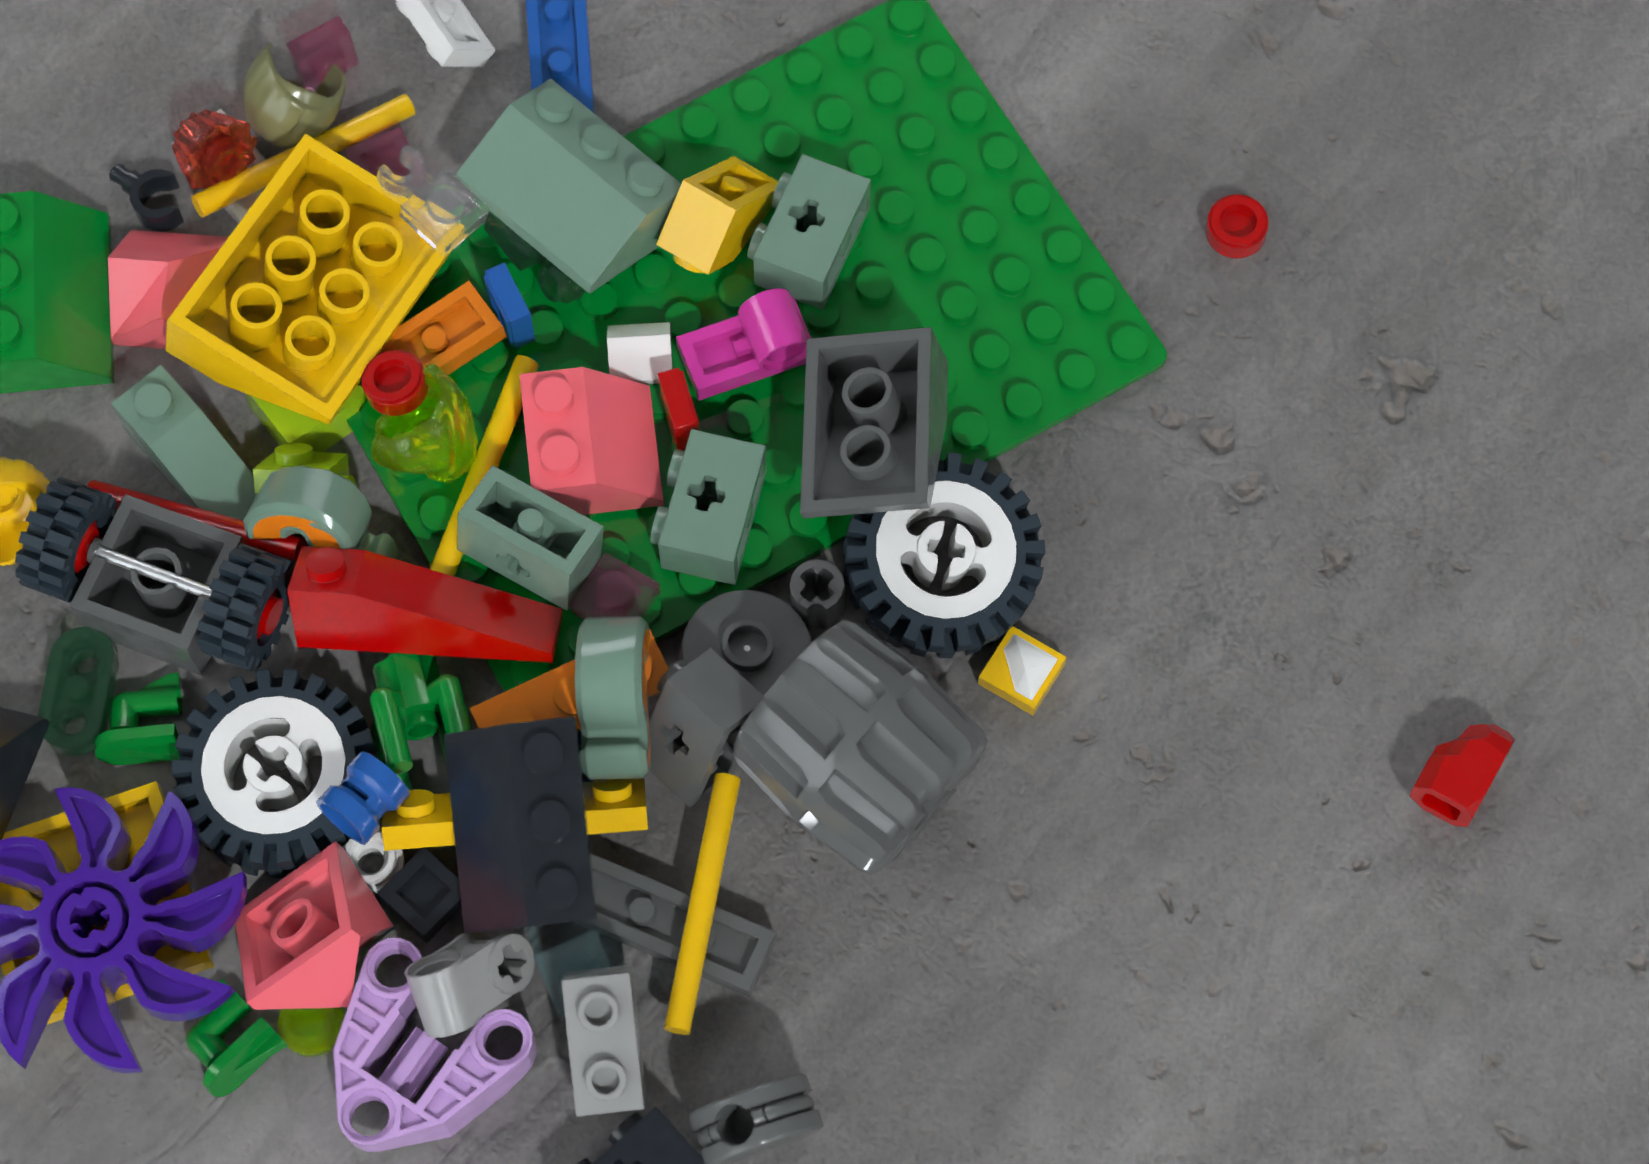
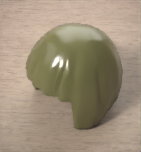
[242,42,346,148]

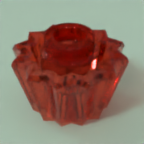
[172,109,258,190]

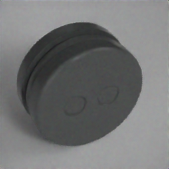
[688,1074,823,1164]

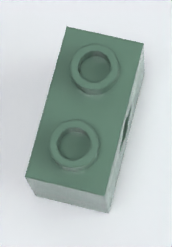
[747,154,871,310]
[651,429,767,585]
[457,465,604,611]

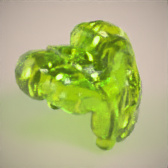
[371,363,479,483]

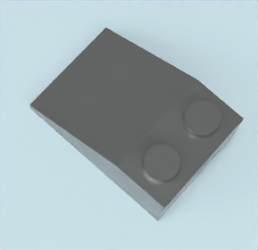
[800,327,948,518]

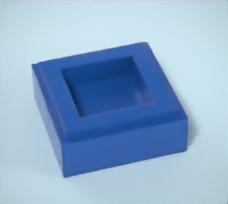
[483,262,535,349]

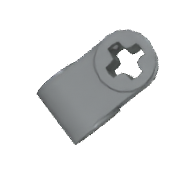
[404,932,535,1038]

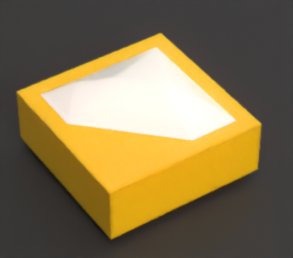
[978,626,1067,716]

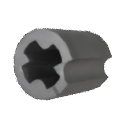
[790,559,845,632]

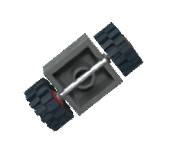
[15,477,295,676]

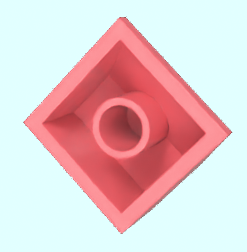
[519,367,664,515]

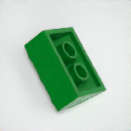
[0,191,114,394]

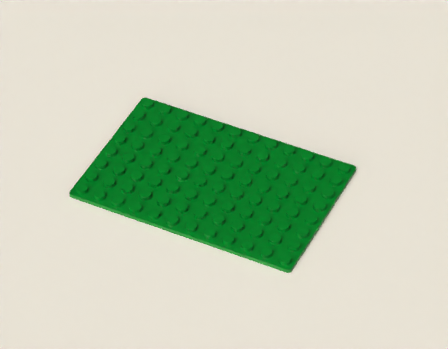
[346,0,1167,692]

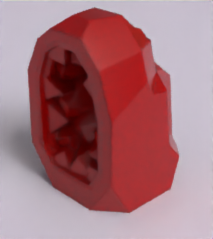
[1409,724,1515,827]

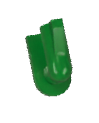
[95,673,182,765]
[185,979,288,1098]

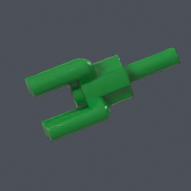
[370,653,472,790]

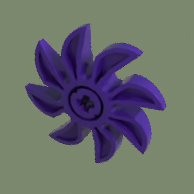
[0,787,247,1073]

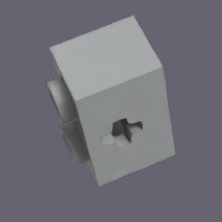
[561,965,647,1117]

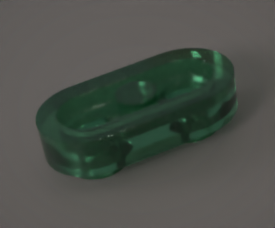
[38,627,119,756]

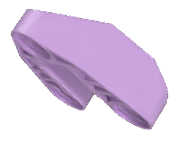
[334,938,536,1152]

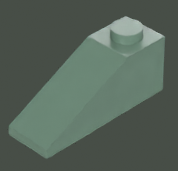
[111,365,257,520]

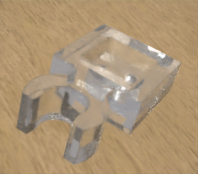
[377,145,490,257]

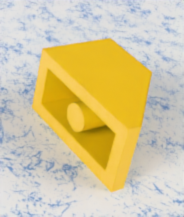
[656,156,778,275]

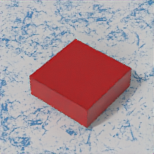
[657,367,700,451]

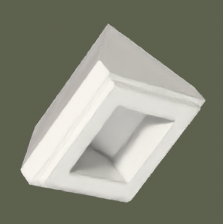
[607,322,672,384]

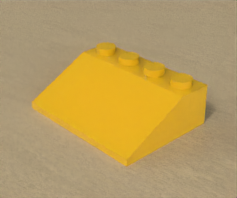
[165,133,464,425]

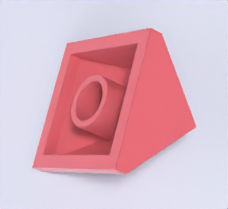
[108,230,228,349]
[235,841,393,1010]

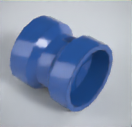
[316,751,410,845]

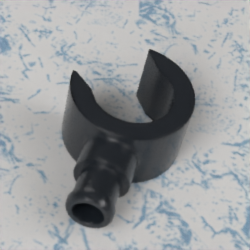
[109,163,184,232]

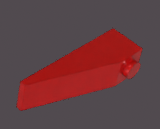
[287,546,563,663]

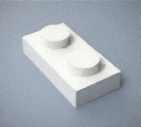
[396,0,496,67]

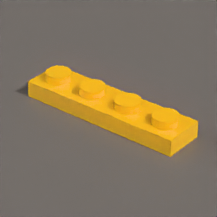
[381,778,648,851]

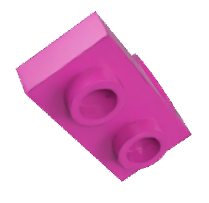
[676,288,811,401]

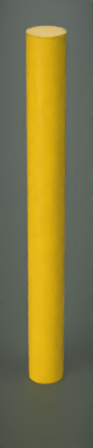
[191,93,415,218]
[430,355,539,576]
[664,773,741,1035]

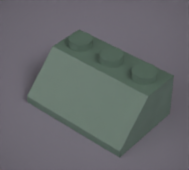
[454,79,681,294]

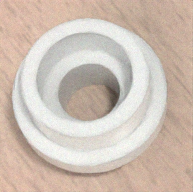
[342,830,405,895]

